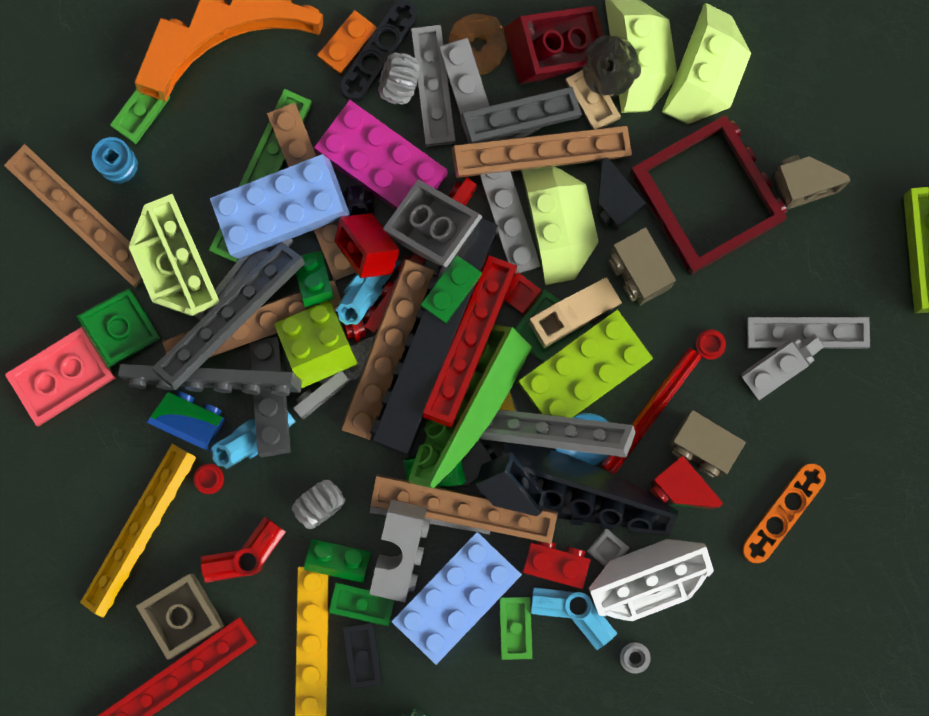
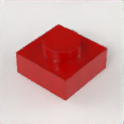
[504,272,543,316]

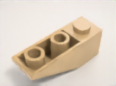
[529,277,622,349]

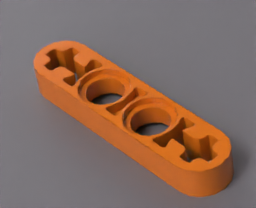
[742,464,826,564]

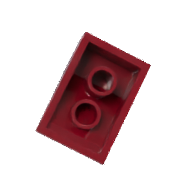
[504,5,611,84]

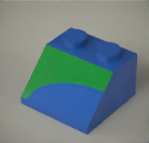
[147,390,226,452]

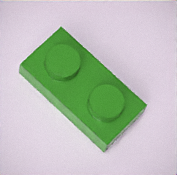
[110,89,171,145]
[500,597,532,660]

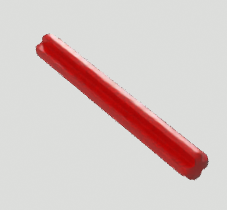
[602,348,701,474]

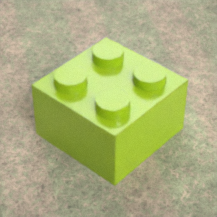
[274,301,358,388]

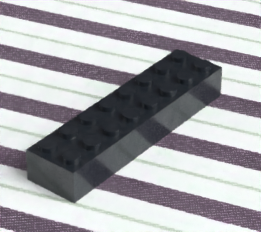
[370,219,498,457]

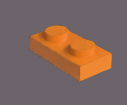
[317,10,377,76]

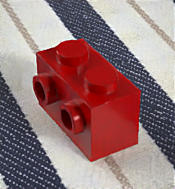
[334,213,399,278]
[522,541,591,589]

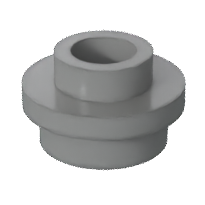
[620,642,651,674]

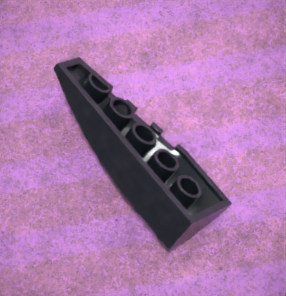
[501,442,679,536]

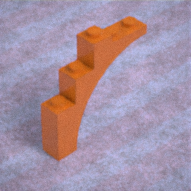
[135,0,323,102]

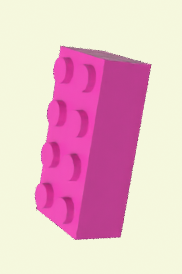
[314,100,448,211]

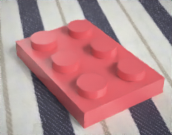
[5,327,116,426]

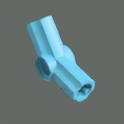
[336,260,401,325]
[211,410,296,469]
[531,587,617,650]

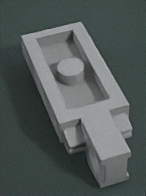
[741,333,824,400]

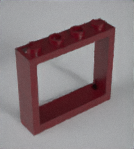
[630,115,787,275]

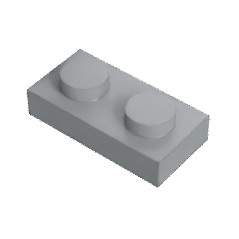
[294,371,350,420]

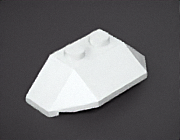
[589,539,714,621]

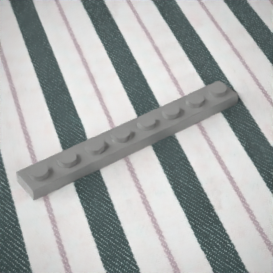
[439,38,541,275]

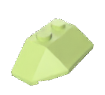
[605,0,677,113]
[662,3,751,124]
[521,166,599,286]
[129,194,220,316]

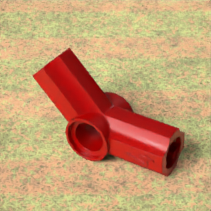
[201,517,286,583]

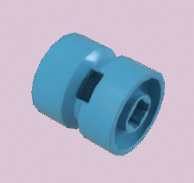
[92,137,138,184]

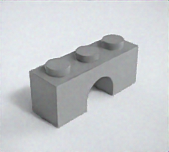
[369,500,431,603]

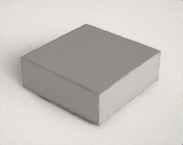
[586,529,629,567]

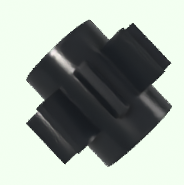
[343,185,374,216]

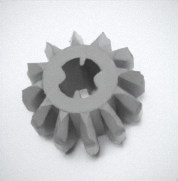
[378,52,420,105]
[292,480,345,529]

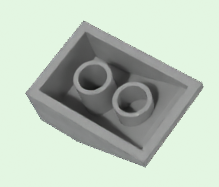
[383,179,482,268]

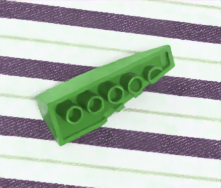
[408,325,532,488]

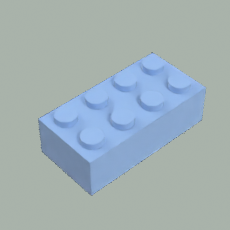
[210,154,350,259]
[392,532,522,665]

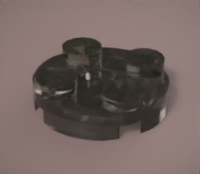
[583,35,641,97]

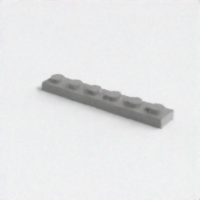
[479,409,636,457]

